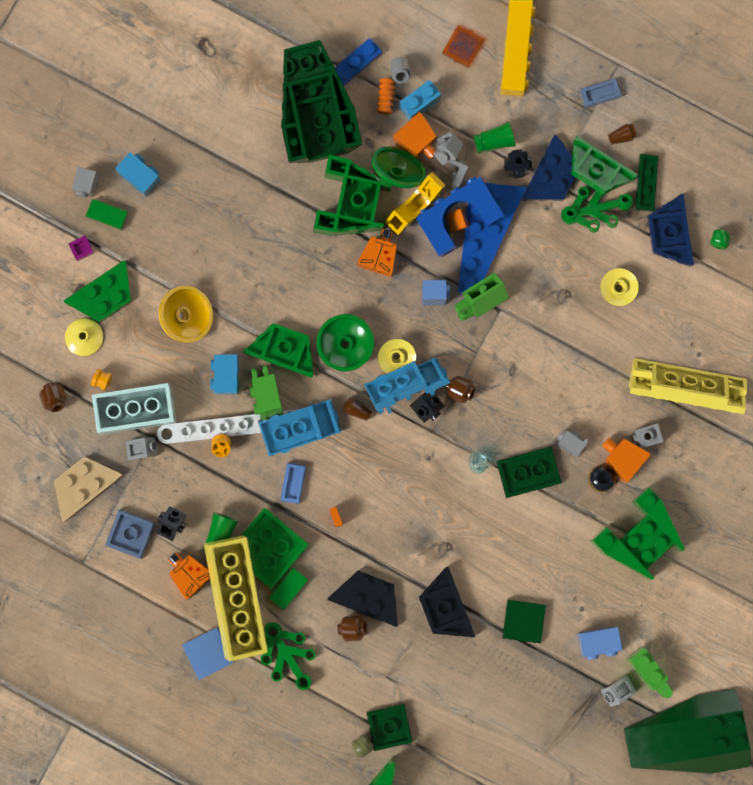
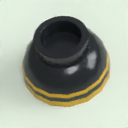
[588,465,616,493]

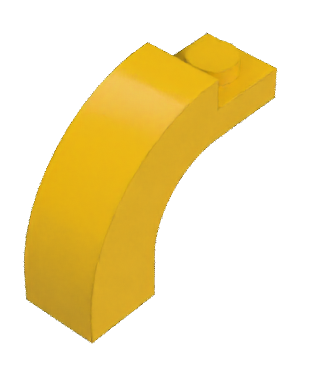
[385,172,446,235]

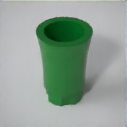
[473,121,516,153]
[204,512,239,551]

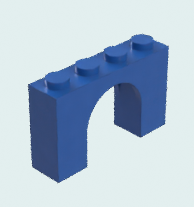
[416,176,506,258]

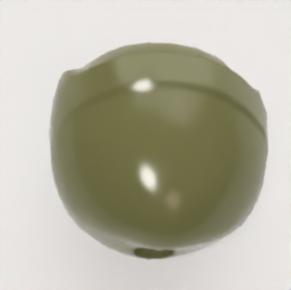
[351,734,373,758]

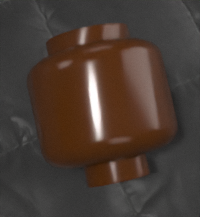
[446,376,476,403]
[39,383,67,412]
[337,615,367,642]

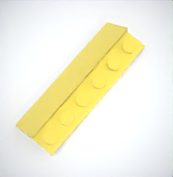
[629,358,747,414]

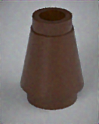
[608,123,637,145]
[342,397,372,421]

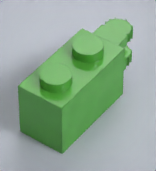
[455,273,509,321]
[250,366,284,421]
[626,647,673,699]

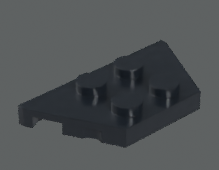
[419,566,476,638]
[328,570,398,627]

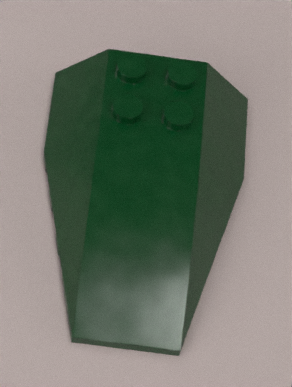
[281,40,363,163]
[624,689,751,774]

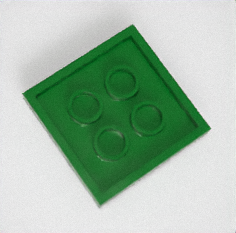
[241,507,309,589]

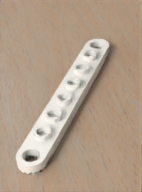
[157,409,299,444]

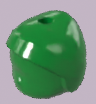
[710,229,731,250]

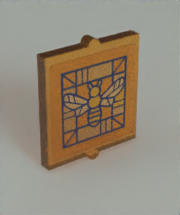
[442,25,485,68]

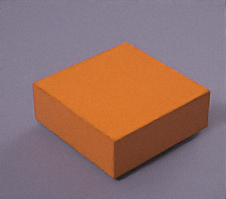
[446,209,470,233]
[329,507,343,527]

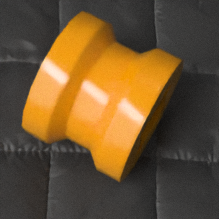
[91,368,113,392]
[211,433,231,458]

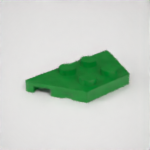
[571,136,638,195]
[63,260,132,323]
[243,323,313,378]

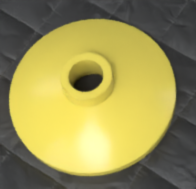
[600,268,639,306]
[65,318,103,356]
[378,339,416,374]

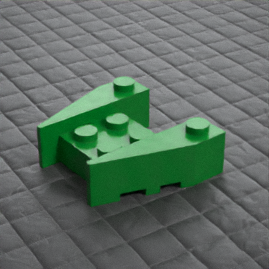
[313,155,392,236]
[590,488,685,580]

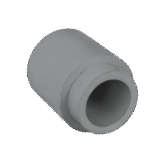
[390,57,410,84]

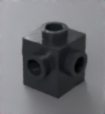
[504,149,532,178]
[409,392,445,423]
[155,506,187,542]

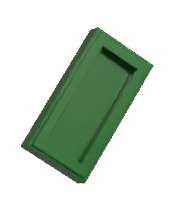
[86,199,128,231]
[269,568,308,610]

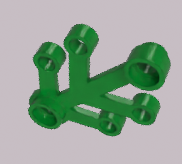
[561,187,633,233]
[261,622,316,690]

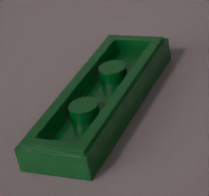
[635,154,659,212]

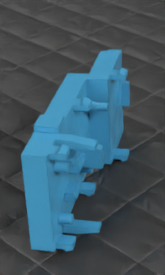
[364,358,450,414]
[258,399,342,456]

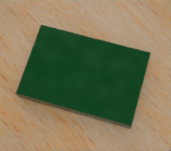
[496,446,562,498]

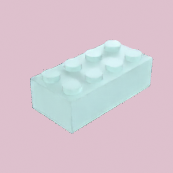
[92,383,176,435]

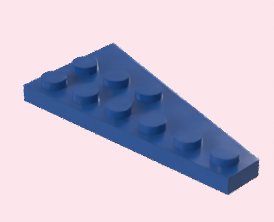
[458,183,527,294]

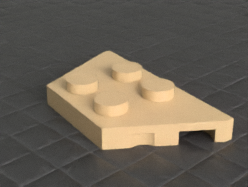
[54,457,123,522]

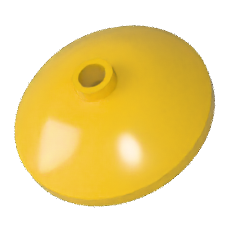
[158,286,213,343]

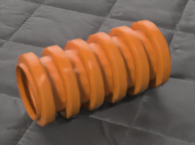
[376,78,396,115]

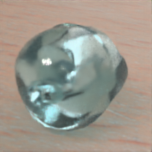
[468,452,489,474]

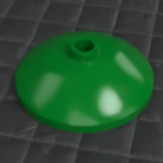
[372,147,426,189]
[316,314,374,372]

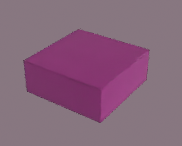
[68,236,94,262]

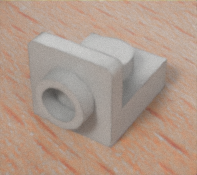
[449,159,468,189]
[125,437,158,461]
[601,675,637,707]

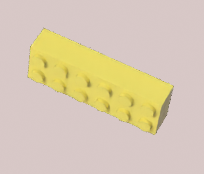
[204,536,268,661]

